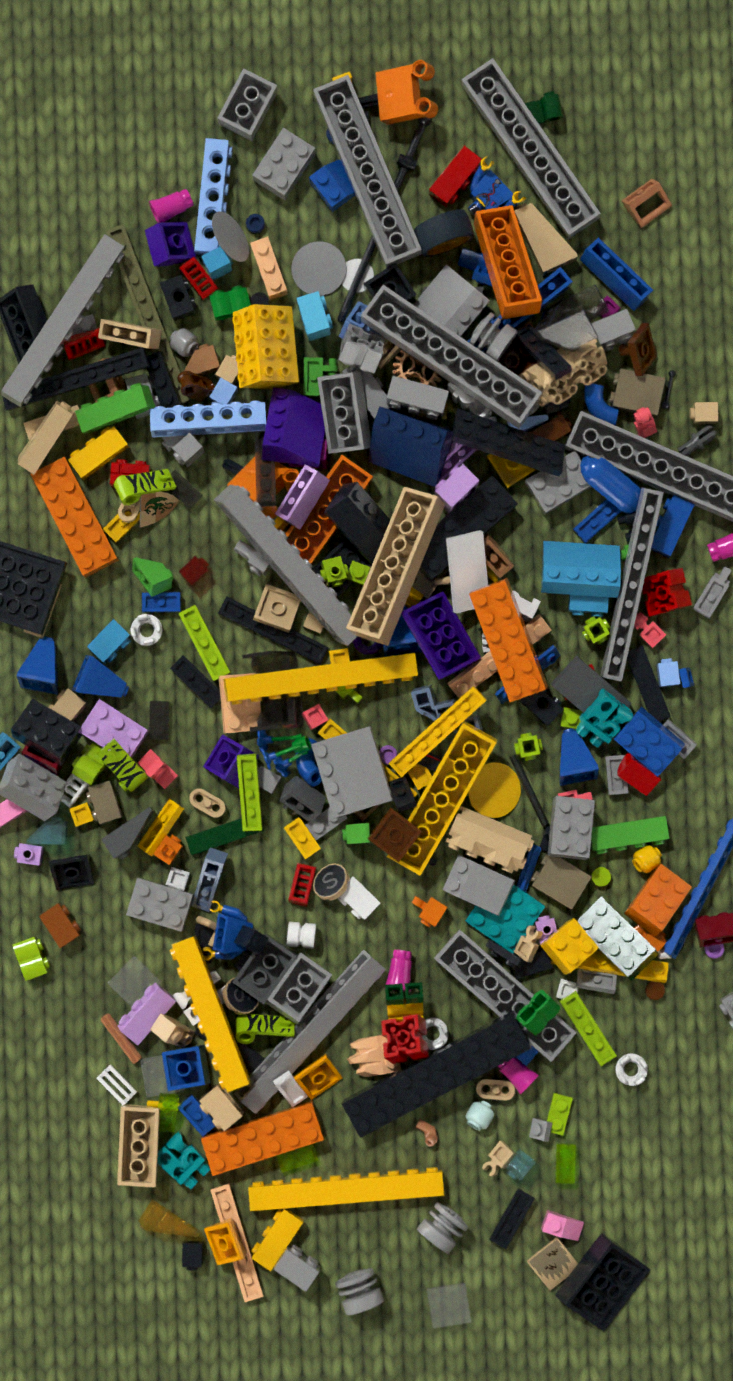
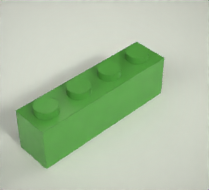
[75,383,155,433]
[591,816,669,854]

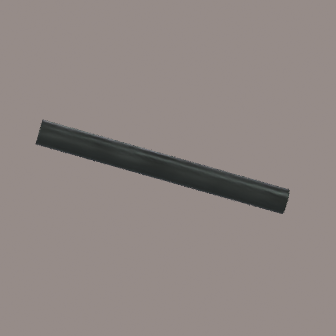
[509,754,549,826]

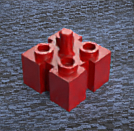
[642,568,692,616]
[381,1014,429,1064]

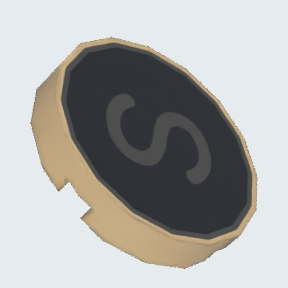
[313,864,350,900]
[222,978,259,1015]

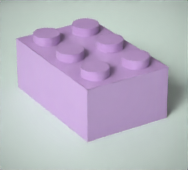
[435,464,479,513]
[81,699,149,758]

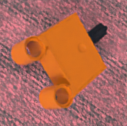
[358,60,438,125]
[222,452,299,519]

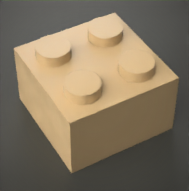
[199,1083,244,1131]

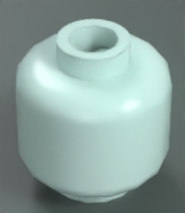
[466,1100,494,1131]

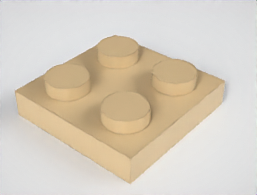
[253,584,301,633]

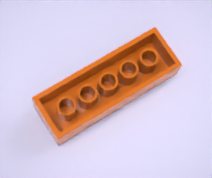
[474,205,542,320]
[285,455,373,565]
[31,457,119,578]
[469,578,548,702]
[201,1101,324,1176]

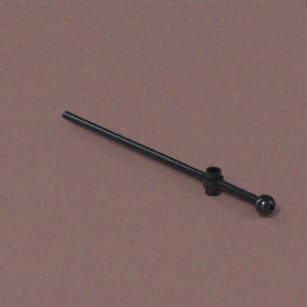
[337,117,432,322]

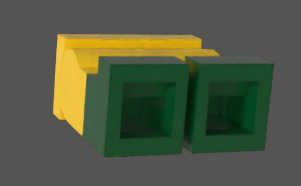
[385,982,423,1022]

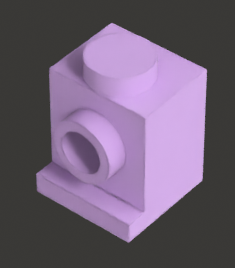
[14,843,44,866]
[535,915,557,944]

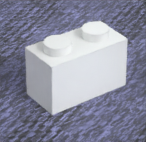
[337,876,380,920]

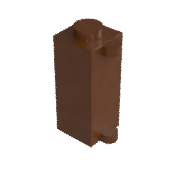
[530,411,572,442]

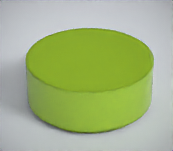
[591,867,611,886]

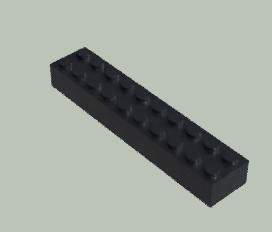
[342,1010,532,1138]

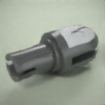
[677,426,717,456]

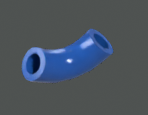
[584,384,619,426]
[295,737,322,786]

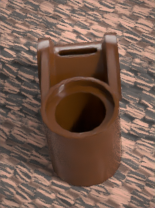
[177,371,215,402]

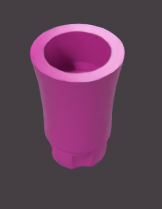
[148,189,194,223]
[707,533,733,562]
[384,949,412,992]
[497,1057,539,1095]

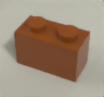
[39,903,82,948]

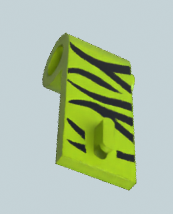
[114,469,177,506]
[96,738,149,792]
[236,1014,295,1044]

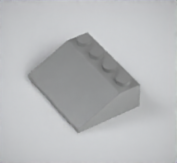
[414,265,490,337]
[311,726,393,818]

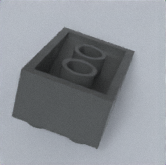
[101,807,155,860]
[233,934,298,1004]

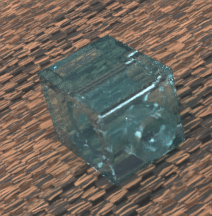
[506,1148,536,1181]

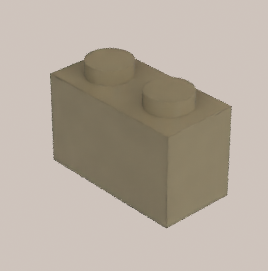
[86,781,123,824]

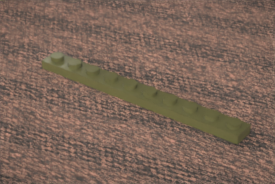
[106,224,191,404]

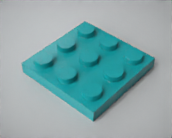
[465,885,545,954]

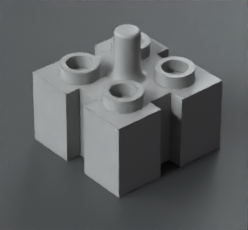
[338,324,385,373]

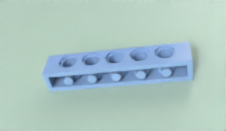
[194,138,233,255]
[150,401,266,437]

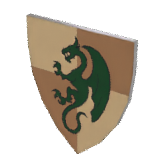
[140,491,179,528]

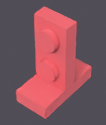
[137,749,178,789]

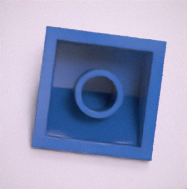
[309,159,355,212]
[162,1045,211,1091]

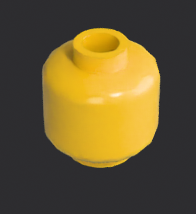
[632,845,662,873]

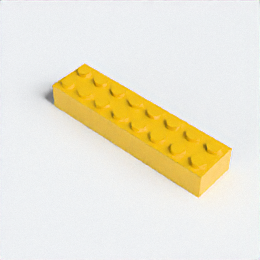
[387,721,498,876]
[170,936,251,1093]

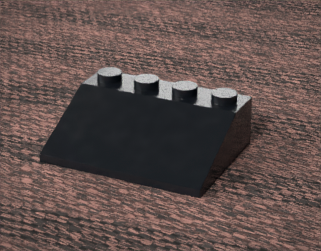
[555,1232,651,1332]

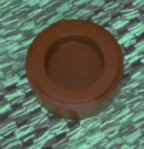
[645,981,665,1000]

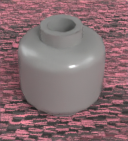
[170,328,199,357]

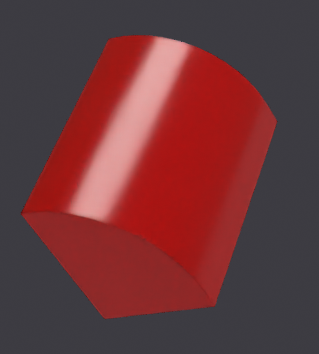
[617,752,662,796]

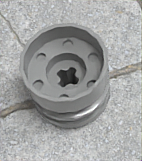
[469,313,518,362]
[417,1202,469,1254]
[335,1268,384,1315]

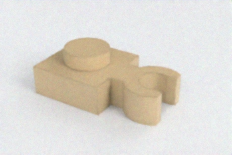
[514,926,543,962]
[482,1140,516,1177]

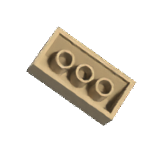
[117,1105,160,1187]

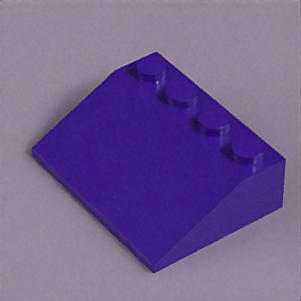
[262,387,325,467]
[401,592,481,680]

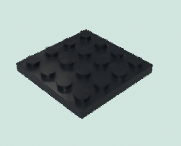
[0,541,67,635]

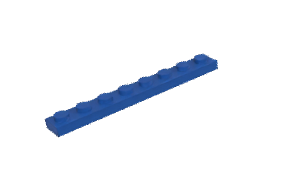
[664,818,733,959]

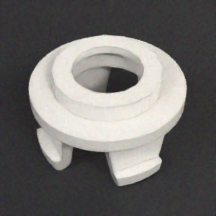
[130,614,163,646]
[423,1018,449,1050]
[615,1053,648,1086]

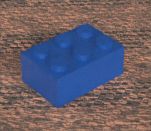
[614,707,685,777]

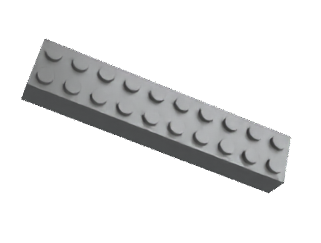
[461,58,601,240]
[313,75,422,268]
[361,285,542,429]
[565,411,733,522]
[213,484,357,646]

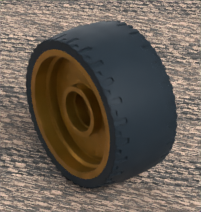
[414,209,474,257]

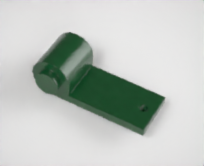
[524,91,563,124]

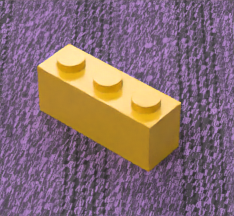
[68,426,129,481]
[251,1208,304,1271]

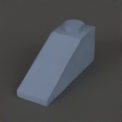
[191,848,228,912]

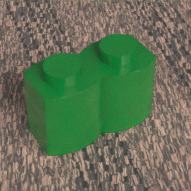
[209,285,251,321]
[516,990,561,1036]

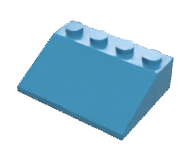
[541,541,621,598]

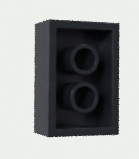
[11,698,82,766]

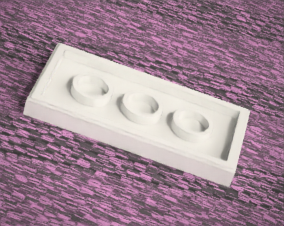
[446,530,488,614]

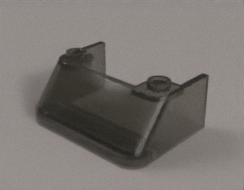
[534,284,610,352]
[242,651,304,732]

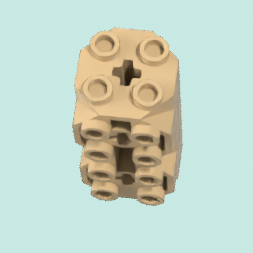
[520,332,607,406]
[445,806,534,873]

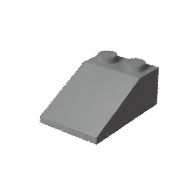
[443,855,515,916]

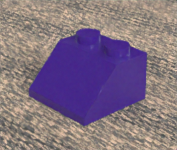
[145,222,196,267]
[203,734,259,788]

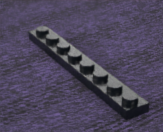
[2,348,150,411]

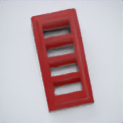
[179,257,218,300]
[64,328,105,360]
[288,863,316,907]

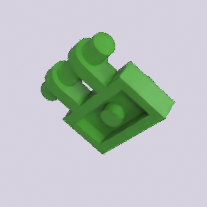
[303,357,338,397]

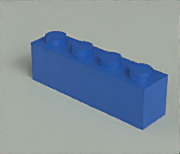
[580,238,653,311]

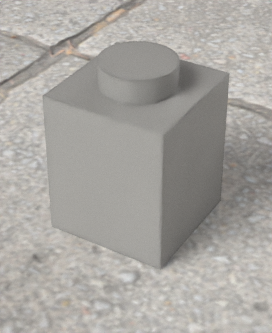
[258,766,282,794]

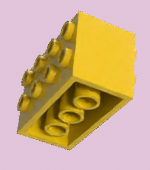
[232,304,299,389]

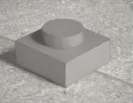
[529,1118,552,1142]

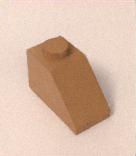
[184,344,220,376]
[484,533,514,578]

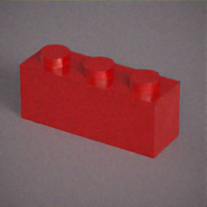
[429,145,482,208]

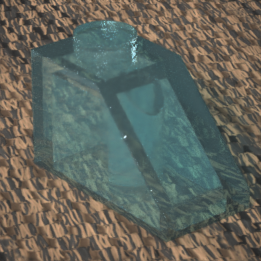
[26,817,68,845]

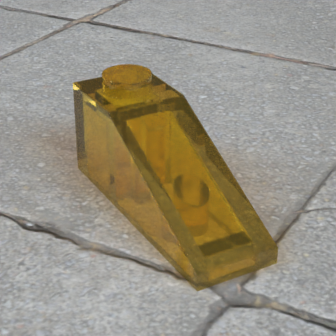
[138,1199,201,1237]

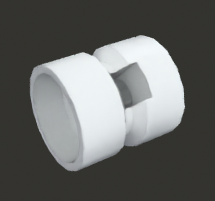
[287,922,316,949]

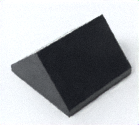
[49,854,94,890]

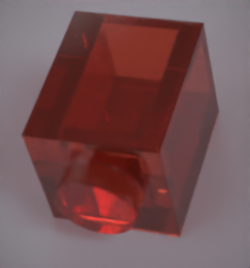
[179,556,210,587]

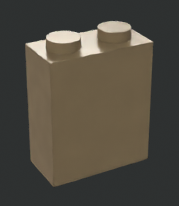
[609,369,665,418]
[530,854,591,910]

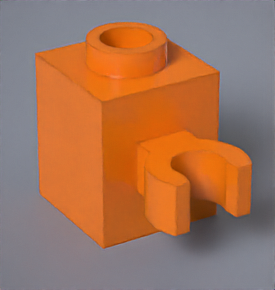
[153,834,183,865]
[412,896,448,928]
[633,924,667,952]

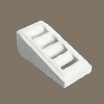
[61,774,89,808]

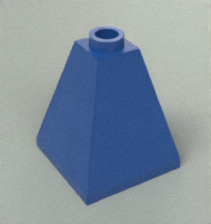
[383,605,422,657]
[17,637,59,695]
[72,655,129,697]
[559,728,599,786]

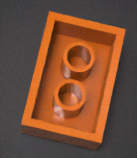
[624,864,692,937]

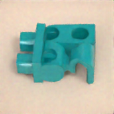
[576,688,633,748]
[157,1130,210,1189]

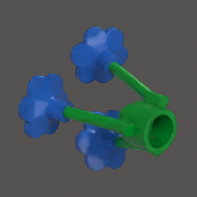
[257,729,311,778]

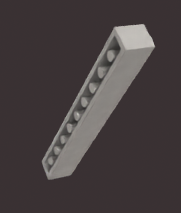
[1,234,125,407]
[600,487,664,681]
[234,949,386,1114]

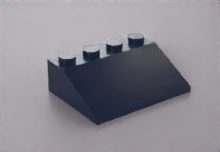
[368,406,453,487]

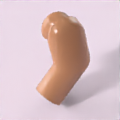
[416,1119,438,1147]

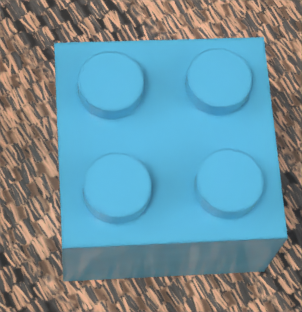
[296,291,333,341]

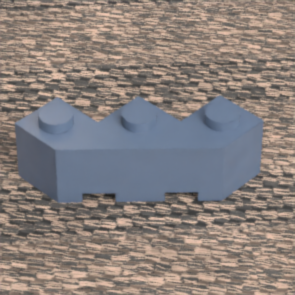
[411,684,483,734]

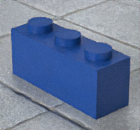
[651,495,695,558]

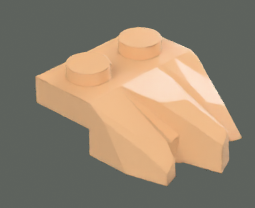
[347,1034,401,1077]

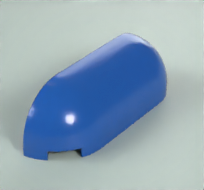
[580,456,641,513]

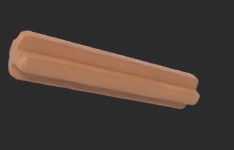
[101,1013,142,1064]

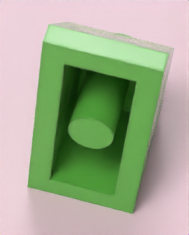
[132,557,173,597]
[342,823,370,844]

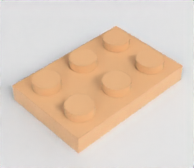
[219,673,263,733]

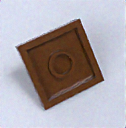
[619,323,657,376]
[367,808,422,862]

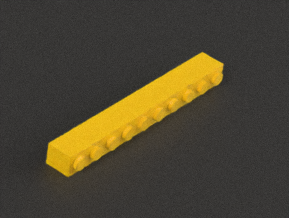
[223,653,418,705]
[248,1167,444,1211]

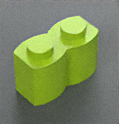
[72,742,107,785]
[13,936,50,981]

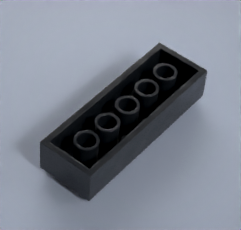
[419,475,518,582]

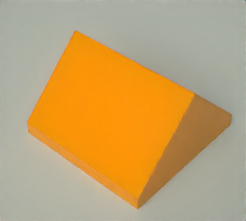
[294,1054,343,1100]
[204,1218,246,1265]

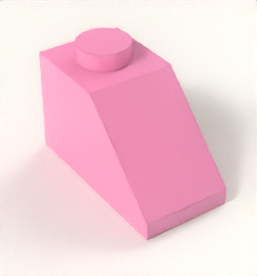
[541,1210,584,1241]

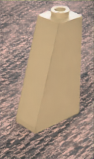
[515,203,578,276]
[18,401,73,474]

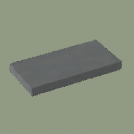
[551,656,632,717]

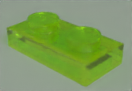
[158,1093,179,1132]
[555,1143,576,1184]
[276,1144,318,1173]

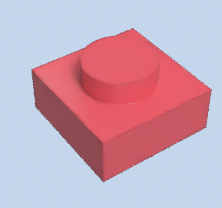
[302,704,328,730]

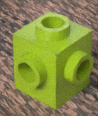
[320,556,349,588]
[582,616,611,645]
[514,733,543,761]

